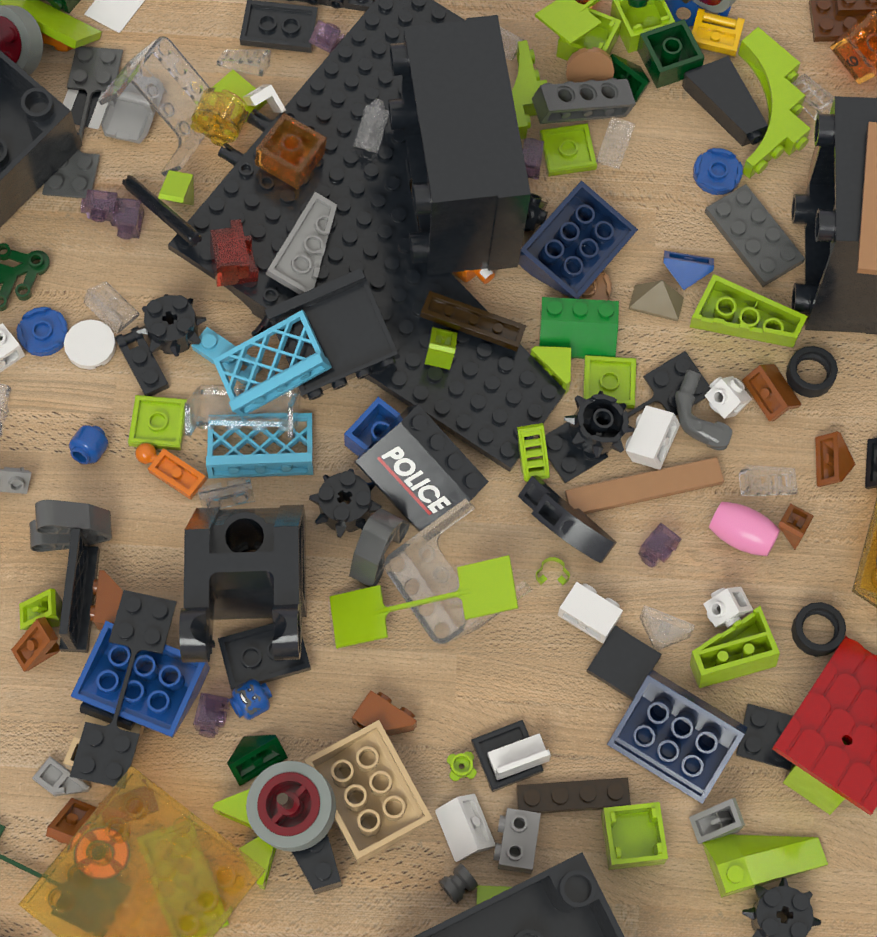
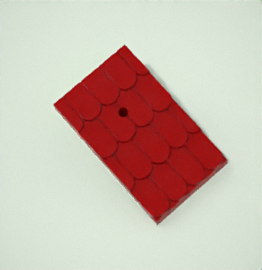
[772,636,877,816]

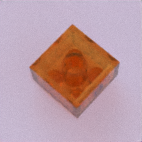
[830,10,877,84]
[255,113,327,189]

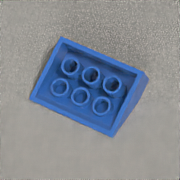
[71,621,210,738]

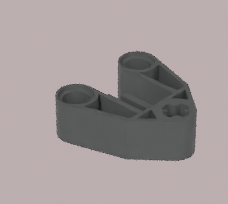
[29,500,112,552]
[349,508,410,587]

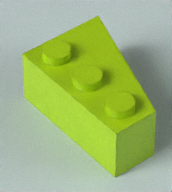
[690,606,780,689]

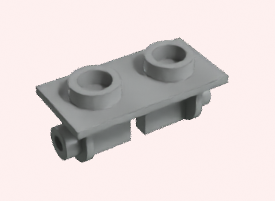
[0,467,31,494]

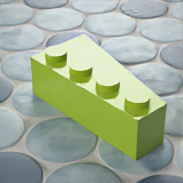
[690,274,808,348]

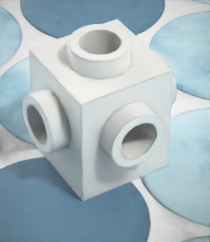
[705,376,752,419]
[703,587,753,629]

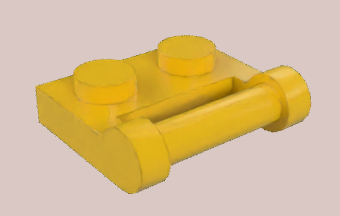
[692,8,745,57]

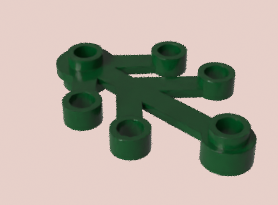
[0,243,50,311]

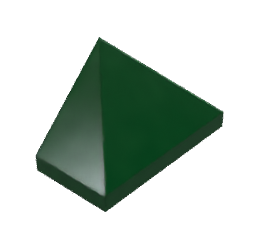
[610,54,650,102]
[227,734,288,786]

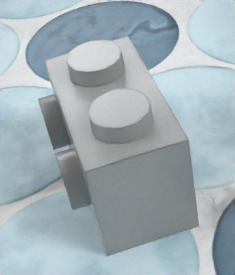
[493,808,541,874]

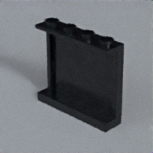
[265,268,400,400]

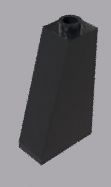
[682,56,768,147]

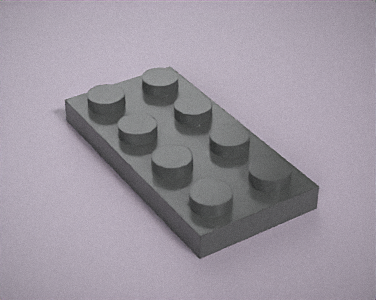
[705,184,805,287]

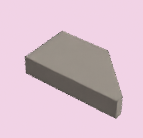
[32,757,91,797]

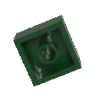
[637,19,705,88]

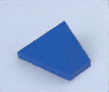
[663,250,714,290]

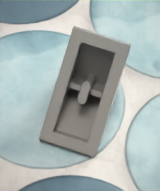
[689,798,745,844]

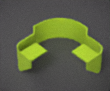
[535,557,570,585]

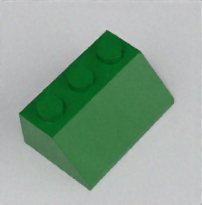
[539,297,619,359]

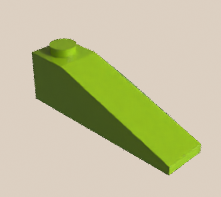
[702,834,828,898]

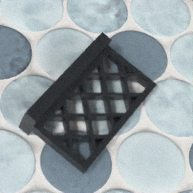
[59,528,100,653]

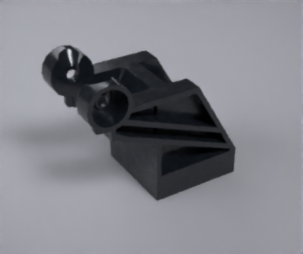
[179,505,307,663]

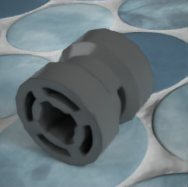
[438,863,478,904]

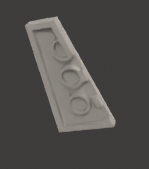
[266,192,337,294]

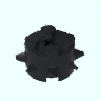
[136,294,206,357]
[564,391,634,458]
[309,469,382,538]
[742,878,821,937]

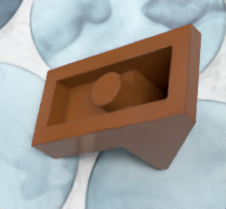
[11,617,60,672]
[46,798,97,847]

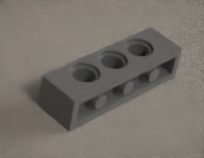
[532,78,636,124]

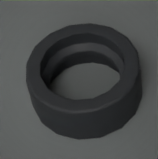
[786,346,838,398]
[791,602,846,657]

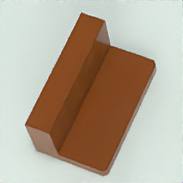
[742,364,802,422]

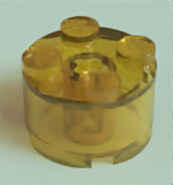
[190,88,249,146]

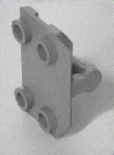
[101,73,164,144]

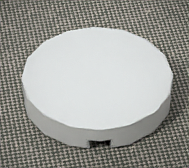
[64,319,116,370]

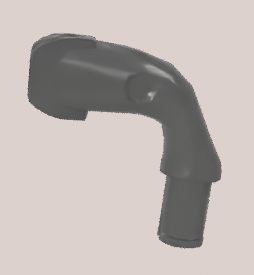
[675,370,733,450]

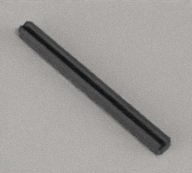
[122,175,202,246]

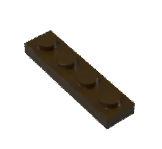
[420,291,526,351]
[516,778,631,814]

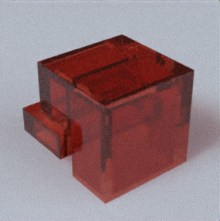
[210,219,259,287]

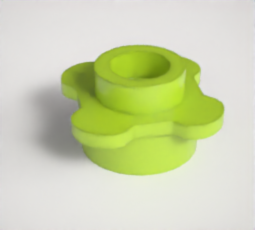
[447,751,477,781]

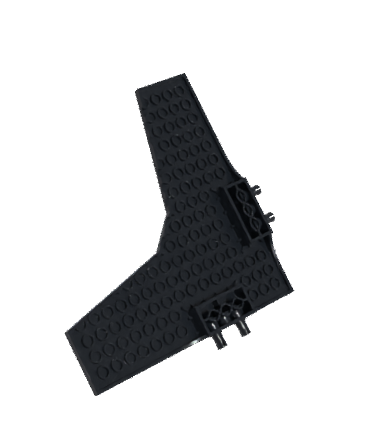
[168,0,566,472]

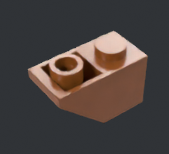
[90,570,123,630]
[352,690,417,736]

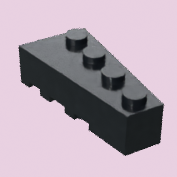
[291,833,342,895]

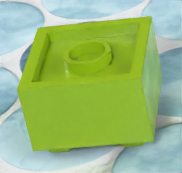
[610,0,675,53]
[556,8,622,61]
[601,802,668,870]

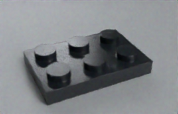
[240,0,318,53]
[218,623,311,691]

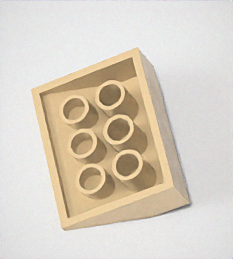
[304,720,433,865]

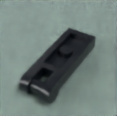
[114,326,170,396]

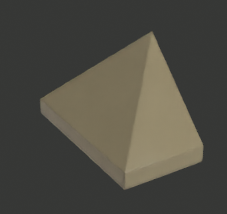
[629,280,684,322]

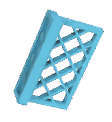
[213,310,332,417]
[206,413,314,479]

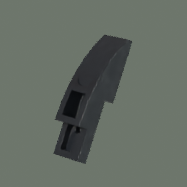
[518,475,617,563]

